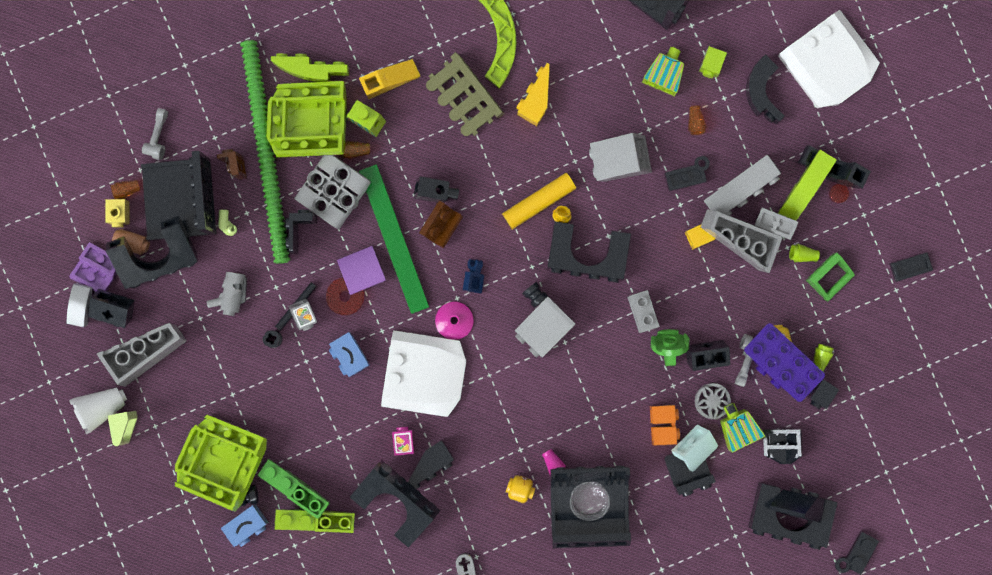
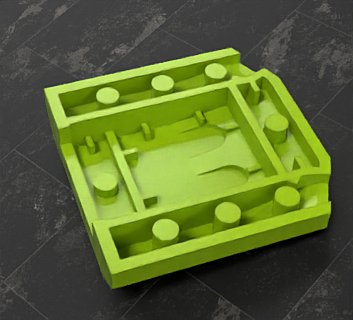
[266,81,346,157]
[175,415,267,512]

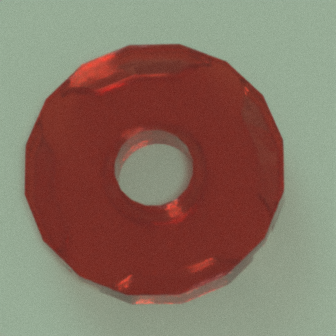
[326,278,365,316]

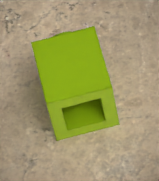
[699,46,727,78]

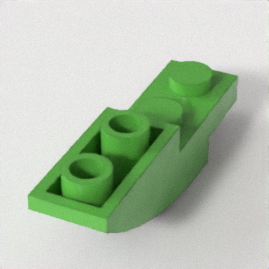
[257,459,329,519]

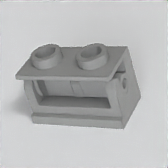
[755,208,798,240]
[627,290,660,333]

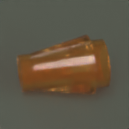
[688,106,707,135]
[342,141,370,159]
[110,180,140,199]

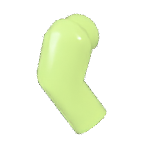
[218,210,237,236]

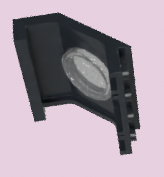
[550,465,631,548]

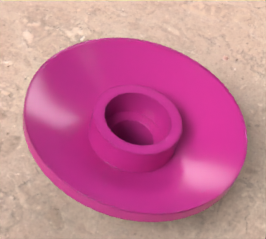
[435,302,473,340]

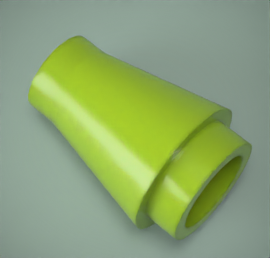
[789,244,820,262]
[814,343,834,372]

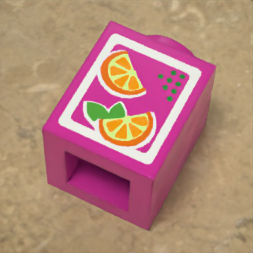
[392,427,415,456]

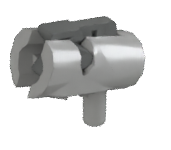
[207,272,247,316]

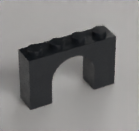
[106,216,198,289]
[547,222,631,283]
[350,460,441,548]
[748,482,838,550]

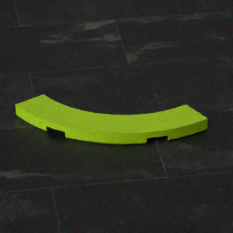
[478,0,516,89]

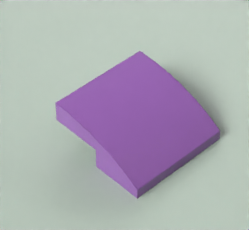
[69,242,117,292]
[337,246,386,295]

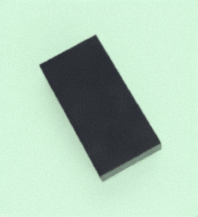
[889,252,933,282]

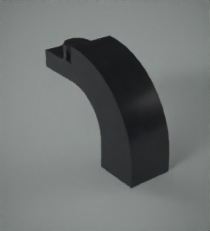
[746,54,784,124]
[798,145,871,189]

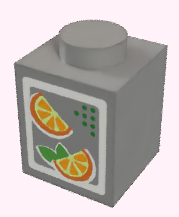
[288,299,317,331]

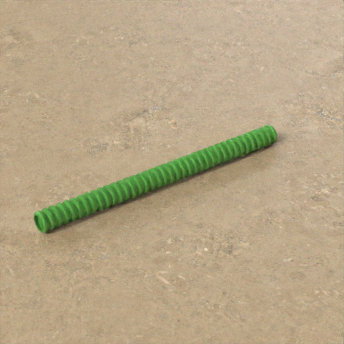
[240,40,291,264]

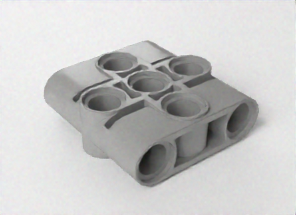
[295,155,372,229]

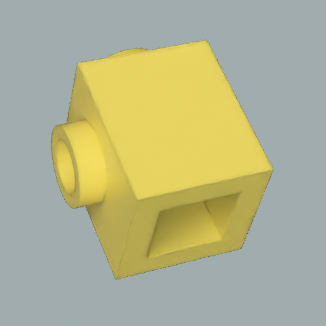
[106,199,130,228]

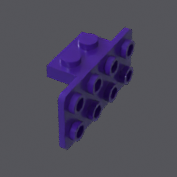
[744,323,825,402]

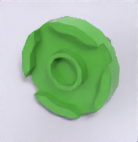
[651,329,689,366]

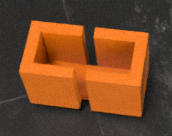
[650,405,680,445]

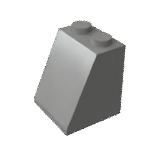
[589,133,652,182]
[515,297,575,358]

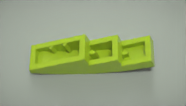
[777,150,836,221]

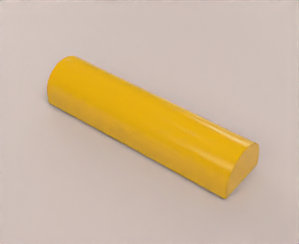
[502,173,576,230]

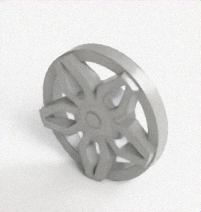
[695,383,731,419]

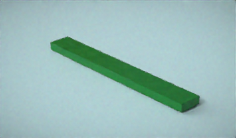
[359,164,429,314]

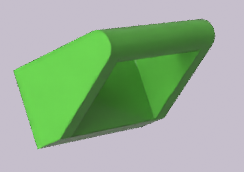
[806,252,855,302]

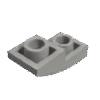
[67,283,92,327]

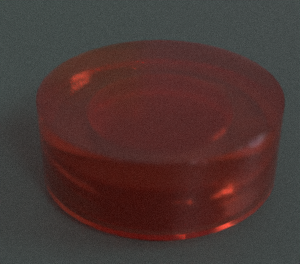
[829,184,849,204]

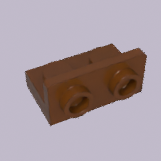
[217,149,247,180]
[419,201,463,248]

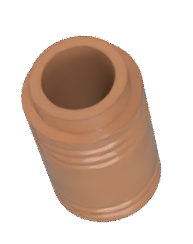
[112,229,150,255]

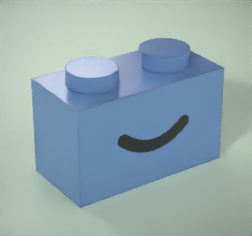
[329,332,370,377]
[221,504,269,547]

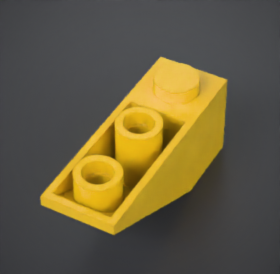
[359,59,421,99]
[516,63,550,126]

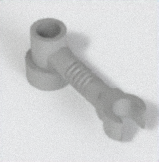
[142,108,168,160]
[735,334,753,387]

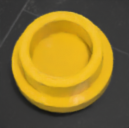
[552,206,571,223]

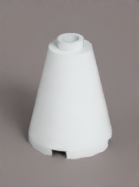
[69,388,127,434]

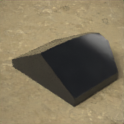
[763,428,803,464]

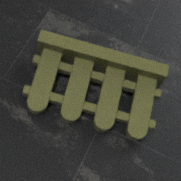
[426,52,505,136]

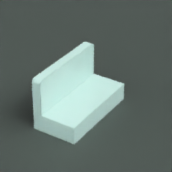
[671,425,718,472]

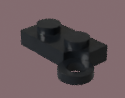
[664,156,710,192]
[835,531,879,575]

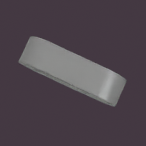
[456,553,476,575]

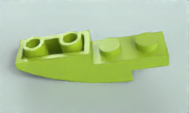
[271,54,349,82]
[274,509,355,533]

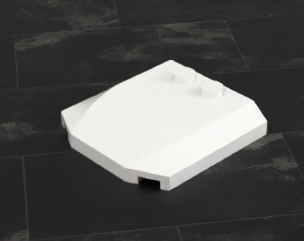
[778,10,880,109]
[381,330,466,417]

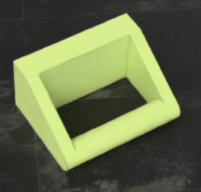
[108,411,138,446]

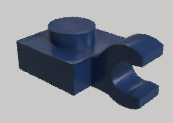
[463,259,484,294]

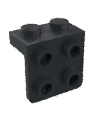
[286,209,317,254]
[664,453,716,497]

